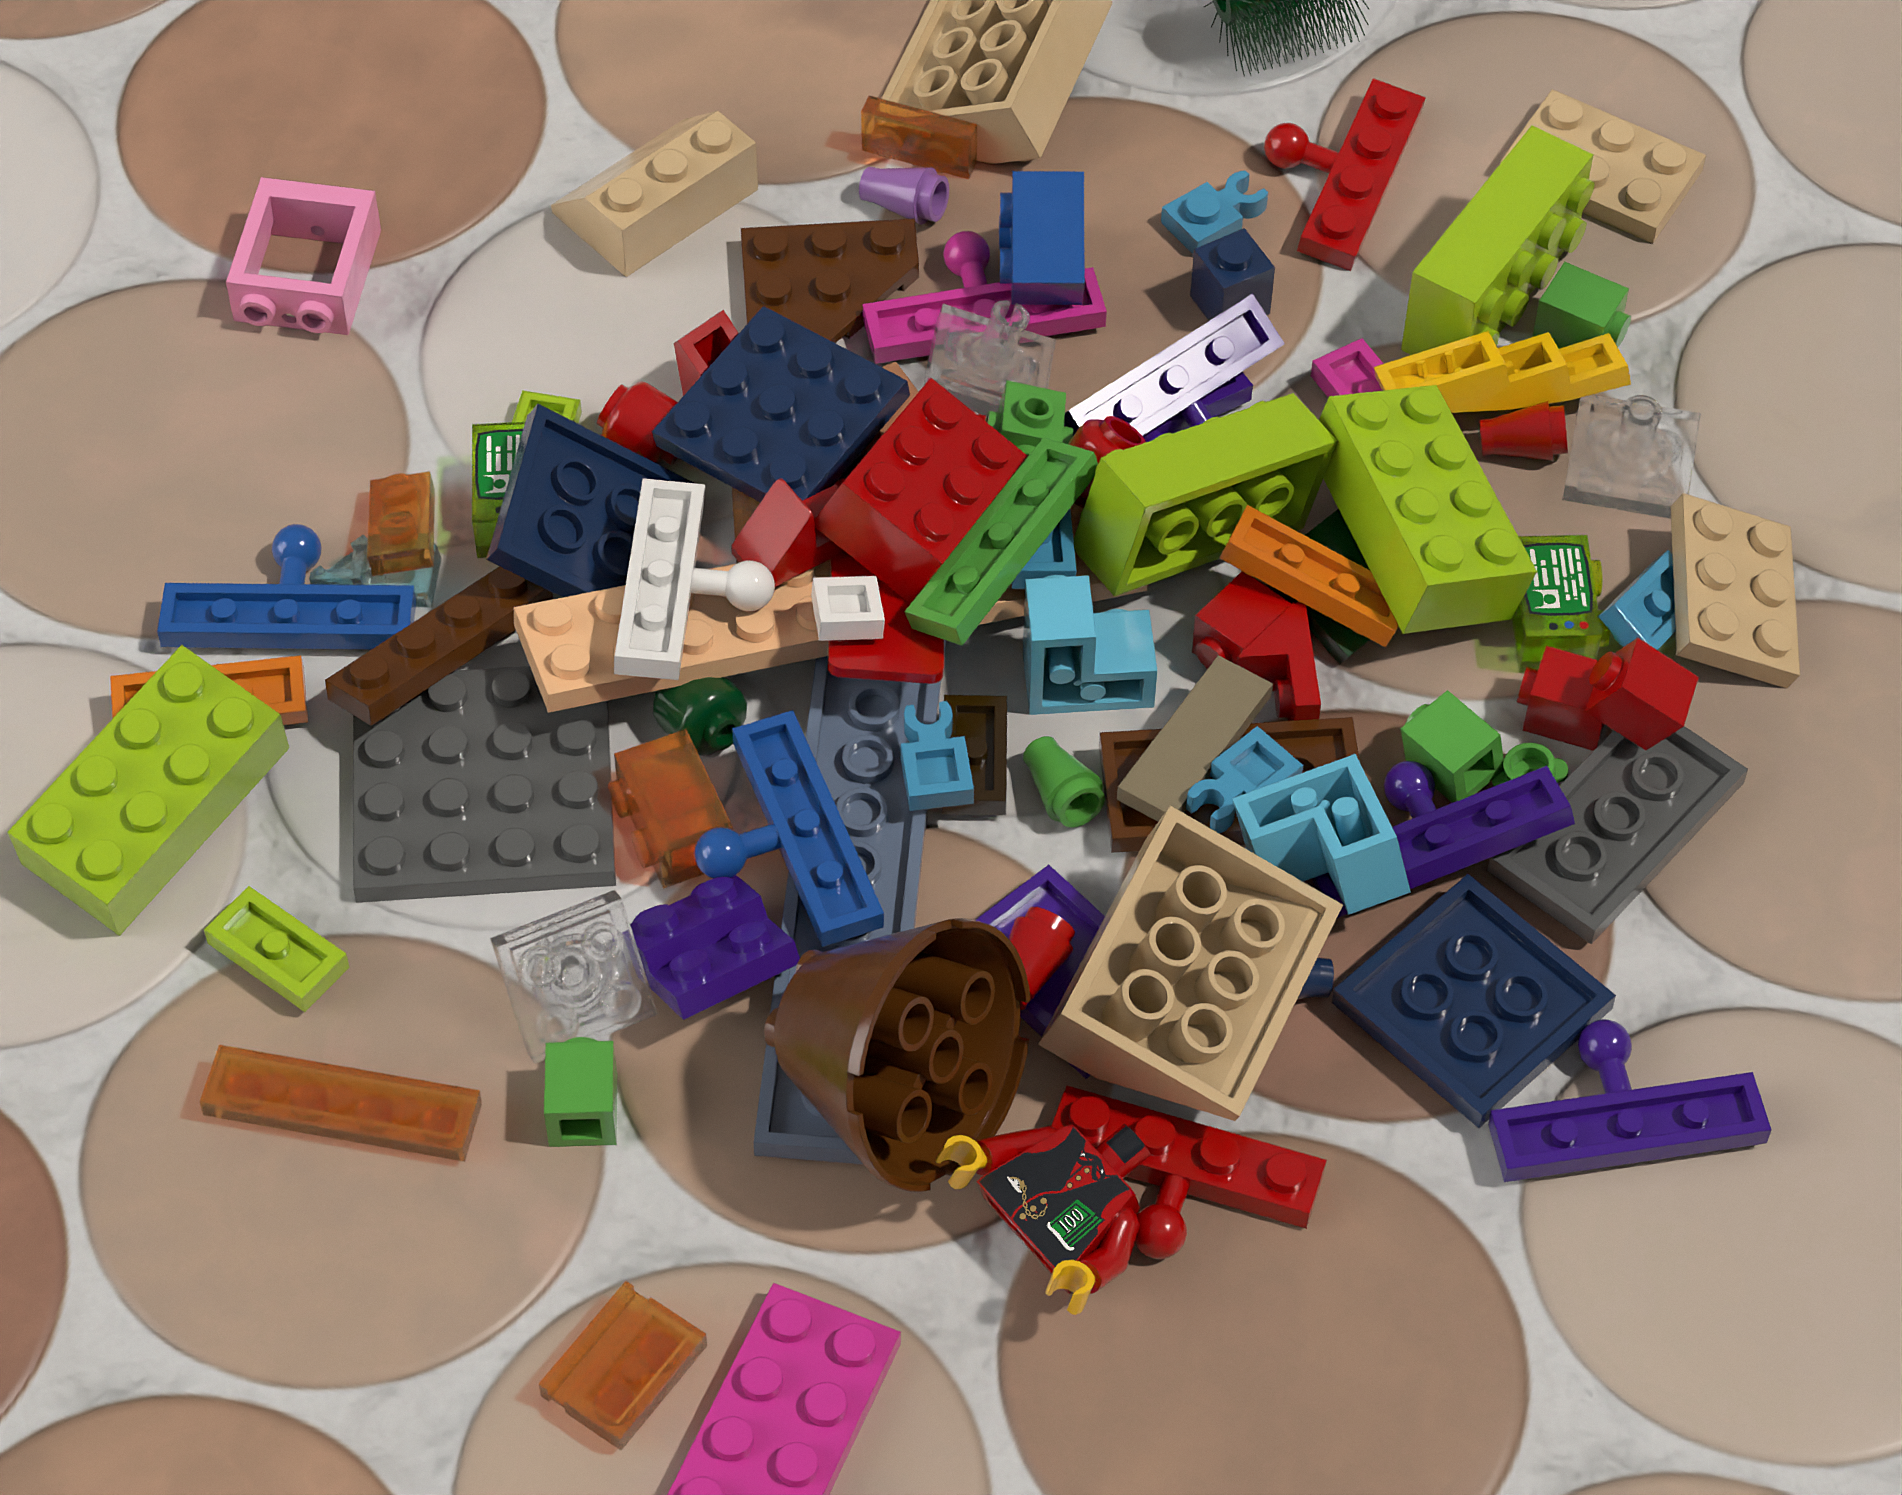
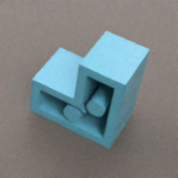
[1023,575,1157,715]
[1232,754,1411,915]

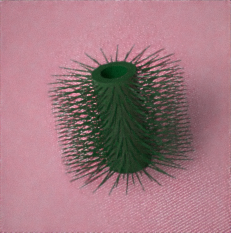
[1204,0,1369,76]

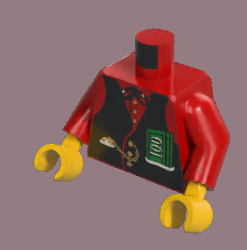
[935,1124,1151,1315]

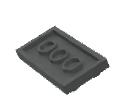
[1487,726,1748,944]

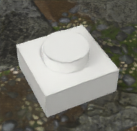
[811,576,885,641]

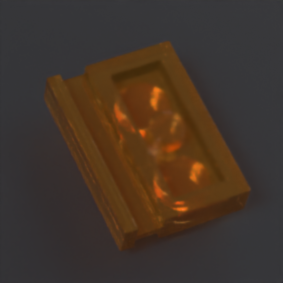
[539,1281,707,1451]

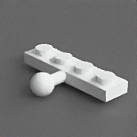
[614,479,775,680]

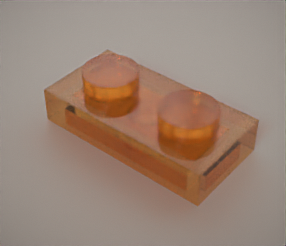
[861,95,977,179]
[367,471,435,576]

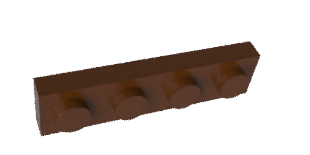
[325,566,554,726]

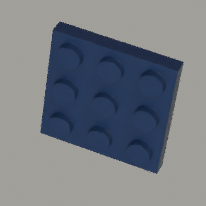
[652,306,910,503]
[486,404,694,597]
[1332,874,1616,1128]

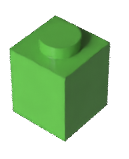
[1532,261,1631,349]
[1400,690,1504,803]
[544,1037,617,1147]

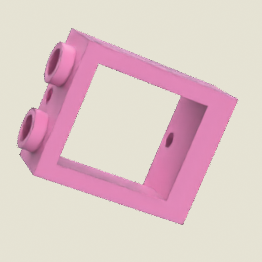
[226,177,381,335]

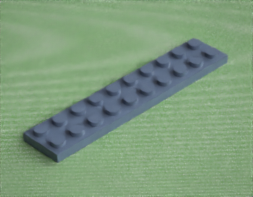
[753,640,946,1164]

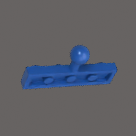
[157,524,416,649]
[695,710,884,947]

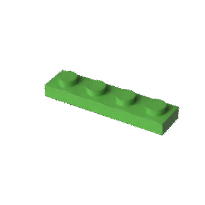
[905,437,1098,645]

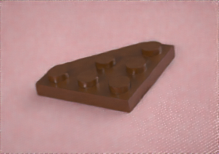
[741,218,919,343]

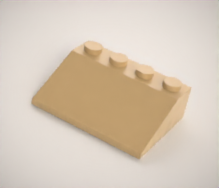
[867,0,1113,164]
[1038,806,1343,1121]

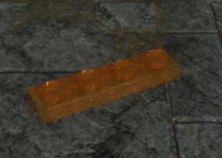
[199,1045,482,1162]

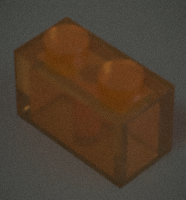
[608,729,733,889]

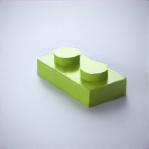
[204,886,350,1012]

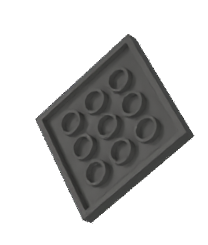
[353,666,616,903]

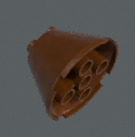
[764,918,1031,1192]

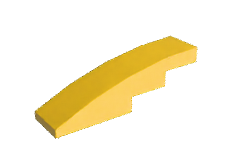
[1374,331,1631,413]

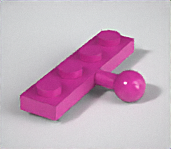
[863,231,1107,364]

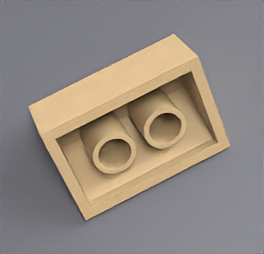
[551,111,758,277]

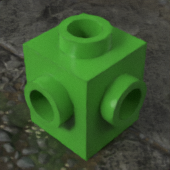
[985,380,1073,476]

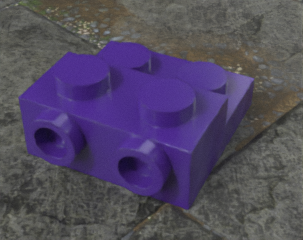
[619,875,800,1020]

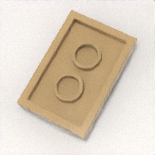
[1500,89,1706,244]
[1670,493,1800,688]

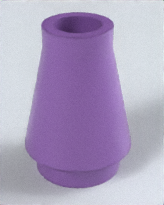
[859,166,949,225]

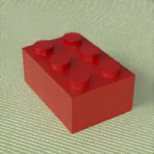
[814,378,1028,603]

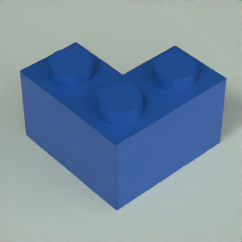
[999,171,1085,305]

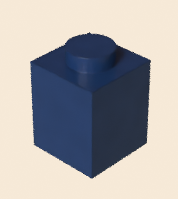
[1190,228,1275,321]

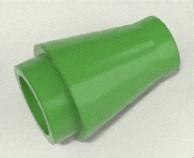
[1023,736,1105,827]

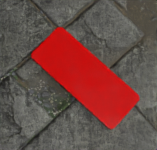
[828,478,944,684]

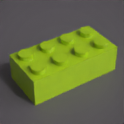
[1401,125,1595,355]
[1319,385,1537,634]
[1073,393,1338,596]
[7,645,290,936]

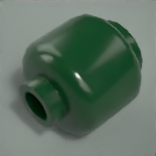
[653,677,747,756]

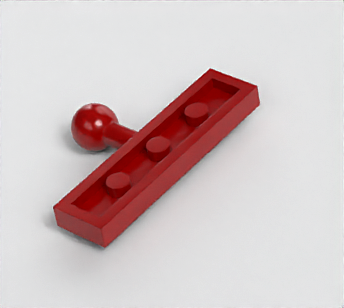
[1264,78,1426,271]
[1051,1085,1327,1259]

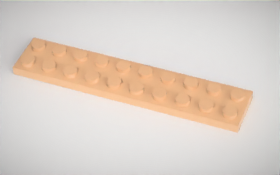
[514,503,1148,713]

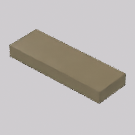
[1117,655,1273,822]

